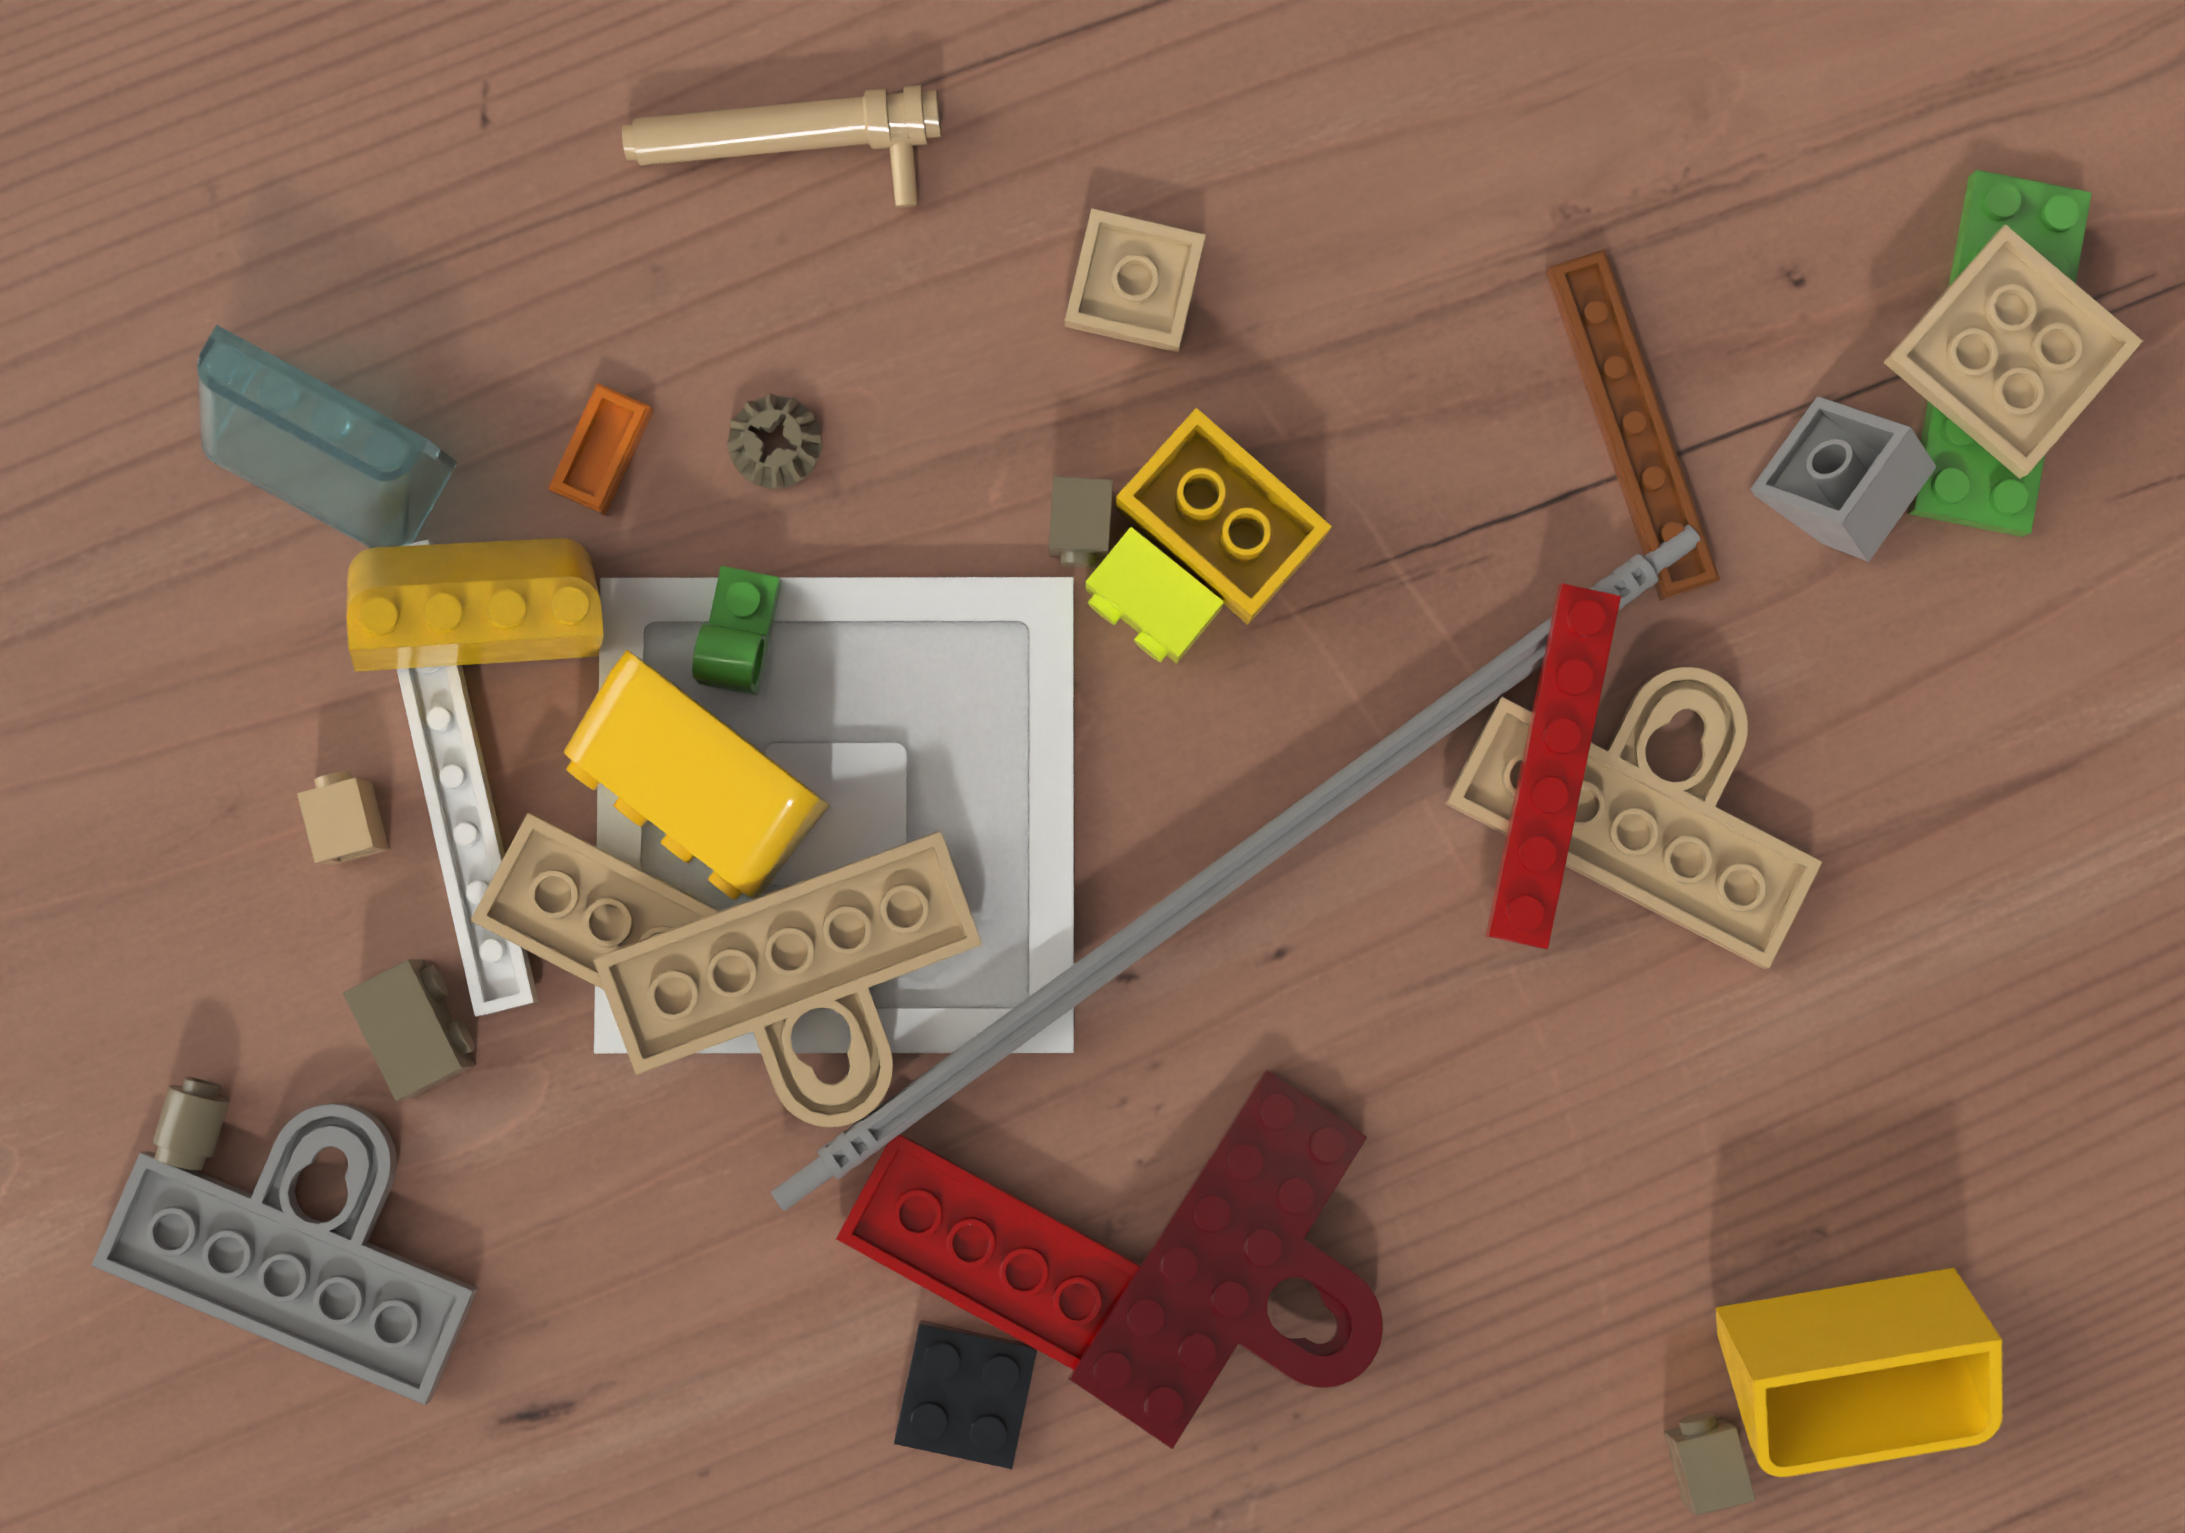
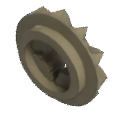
[727,393,822,489]

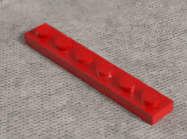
[1486,583,1621,949]

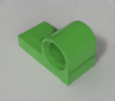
[692,566,782,696]

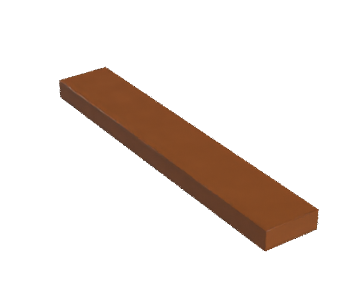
[1546,249,1720,601]

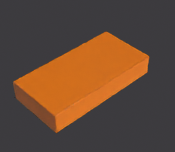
[548,383,654,516]

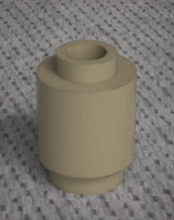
[152,1077,230,1170]

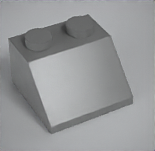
[1750,396,1936,562]

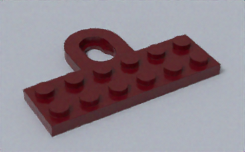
[1068,1070,1383,1449]

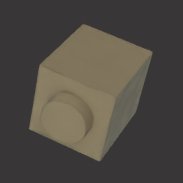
[1049,476,1113,568]
[1664,1412,1756,1516]

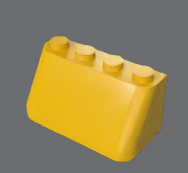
[347,538,604,672]
[563,650,830,901]
[1716,1268,2003,1477]

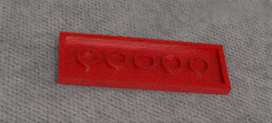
[836,1133,1141,1370]

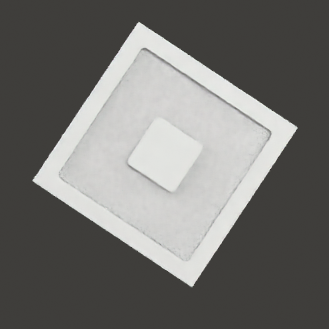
[594,577,1074,1054]

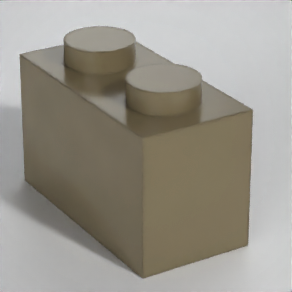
[343,959,476,1101]

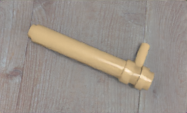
[622,85,942,208]

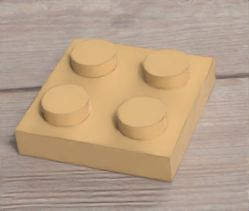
[1064,208,1206,353]

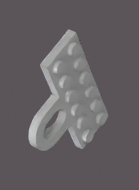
[91,1103,478,1405]

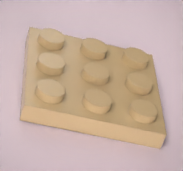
[1883,224,2143,479]

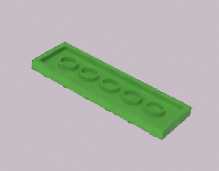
[1907,170,2092,537]

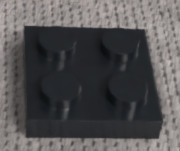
[894,1320,1037,1469]

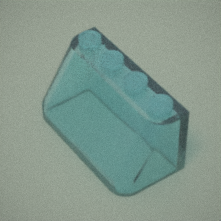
[197,325,458,548]

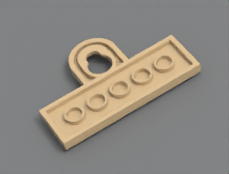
[1445,667,1822,969]
[593,831,982,1127]

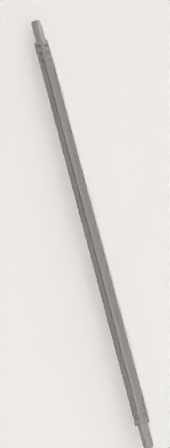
[771,525,1701,1211]

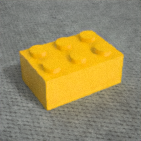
[1116,408,1332,625]

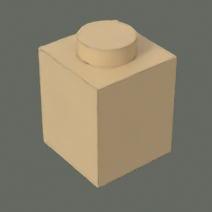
[297,771,389,865]

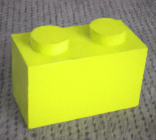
[1085,527,1224,664]

